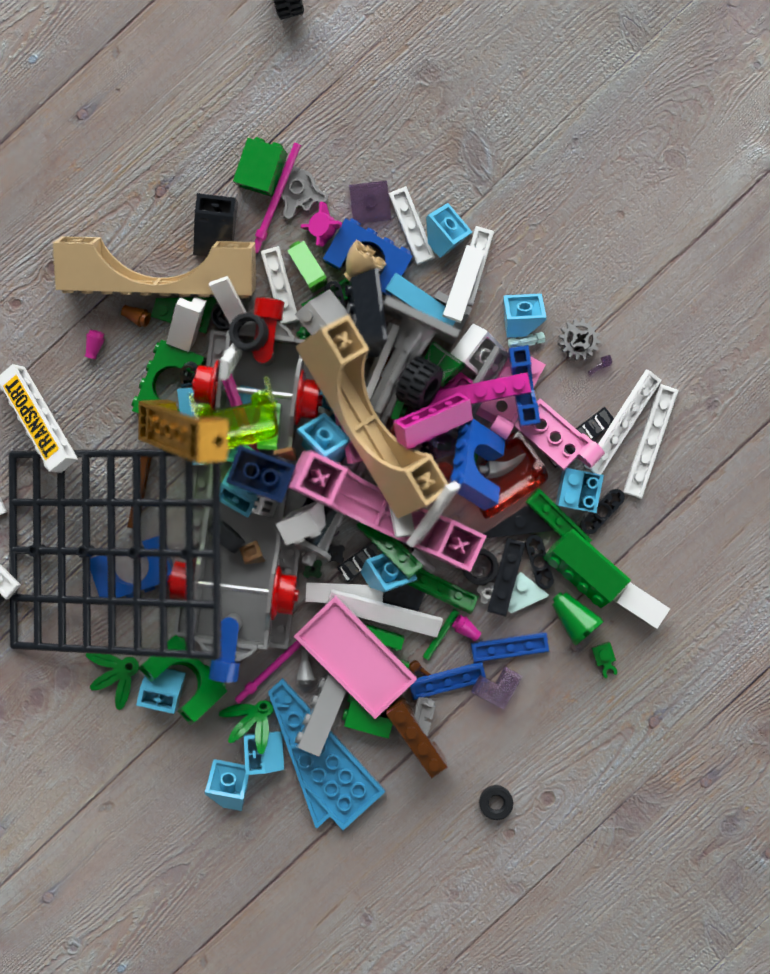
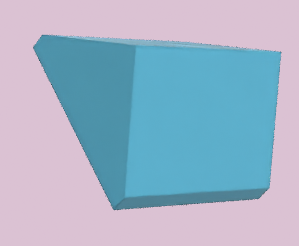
[297,413,351,461]

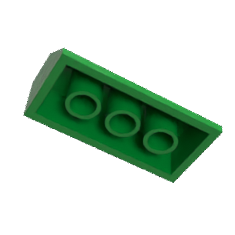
[544,529,631,608]

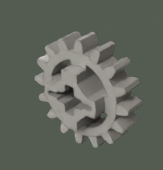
[558,318,601,360]

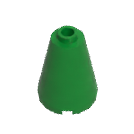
[552,592,604,646]

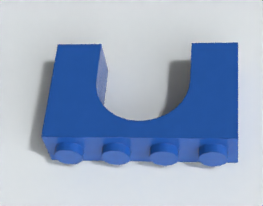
[323,218,413,297]
[451,419,505,510]
[90,536,173,598]

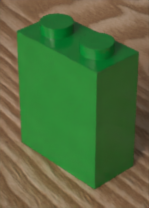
[233,137,288,197]

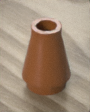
[121,305,151,327]

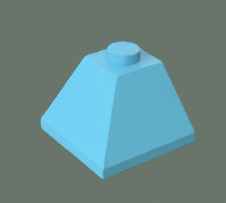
[426,203,472,258]
[503,294,546,338]
[360,554,417,592]
[205,759,249,811]

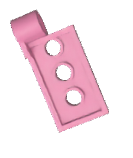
[514,399,605,471]

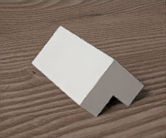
[166,297,206,352]
[613,582,670,629]

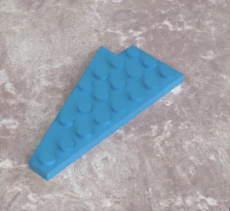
[268,678,385,830]

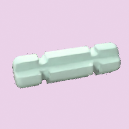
[508,332,545,348]

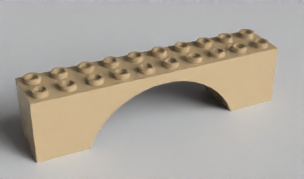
[53,236,256,299]
[296,315,449,519]

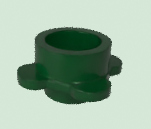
[303,559,322,578]

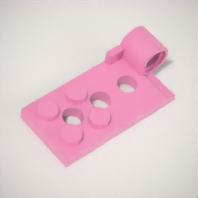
[476,356,546,440]

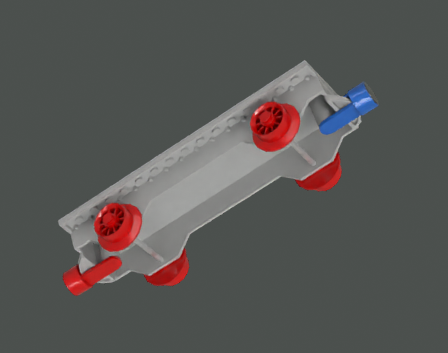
[168,297,323,683]

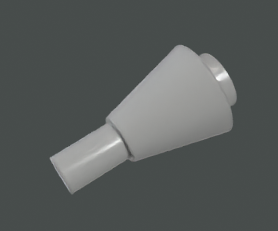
[406,546,435,574]
[296,649,315,685]

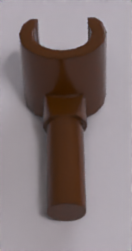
[409,660,431,676]

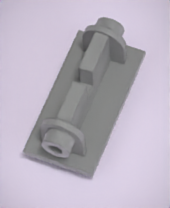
[414,697,436,736]

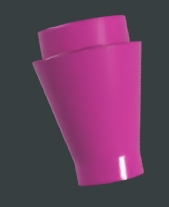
[85,329,105,359]
[452,615,481,641]

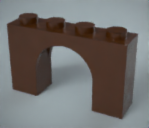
[386,695,448,778]

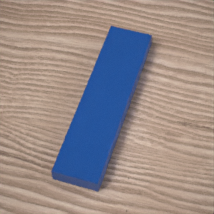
[471,632,549,663]
[410,662,487,700]

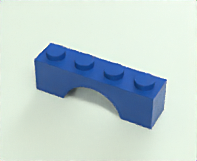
[508,345,540,427]

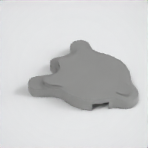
[281,163,328,220]

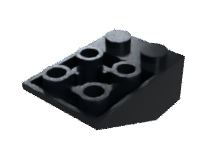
[193,193,238,257]

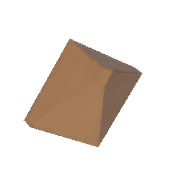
[273,447,297,461]
[240,540,265,565]

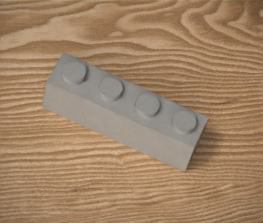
[295,675,347,757]

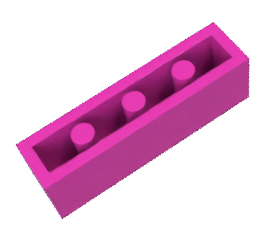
[394,393,473,449]

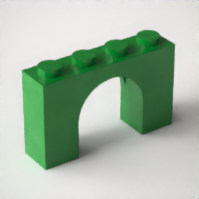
[131,339,207,414]
[138,634,227,725]
[342,659,409,739]

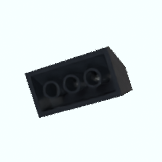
[345,268,388,357]

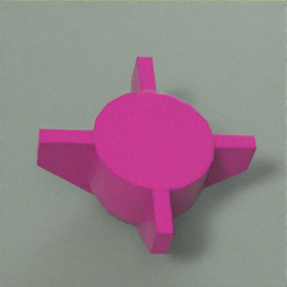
[301,201,342,247]

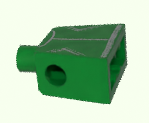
[424,341,465,388]

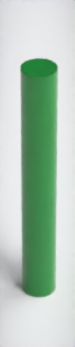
[423,609,460,660]

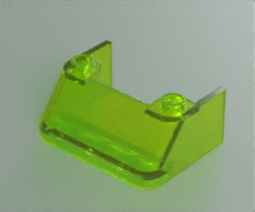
[188,376,279,448]

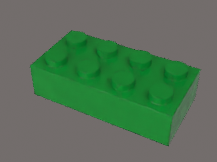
[364,623,405,651]

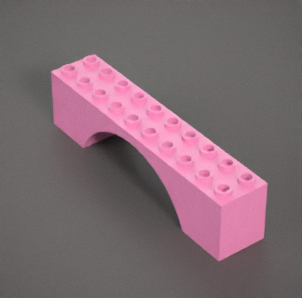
[288,451,486,572]

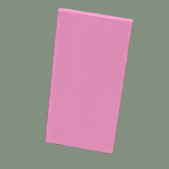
[294,595,417,719]

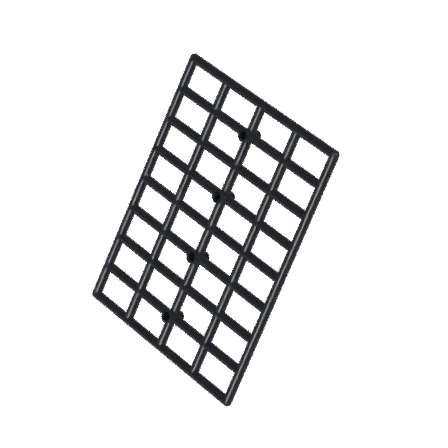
[9,449,221,660]

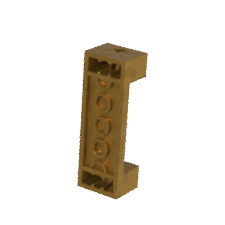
[138,399,229,463]

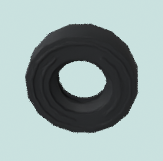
[479,785,514,821]

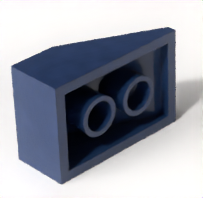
[225,445,296,503]

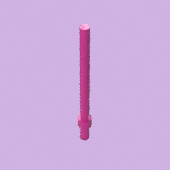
[255,142,301,254]
[234,640,302,704]

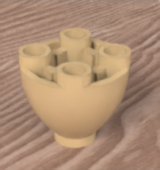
[344,240,386,281]

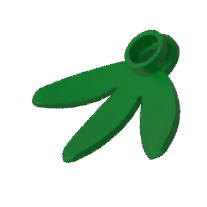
[86,653,139,710]
[219,700,273,754]

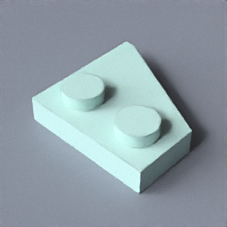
[508,571,549,613]

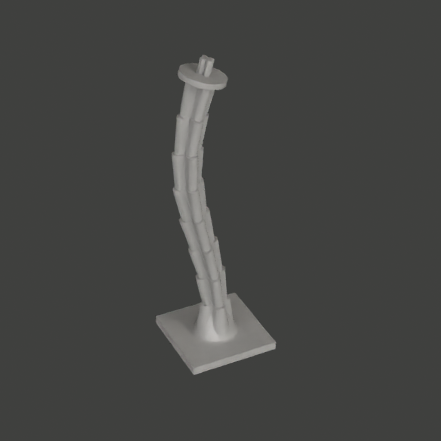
[295,296,460,567]

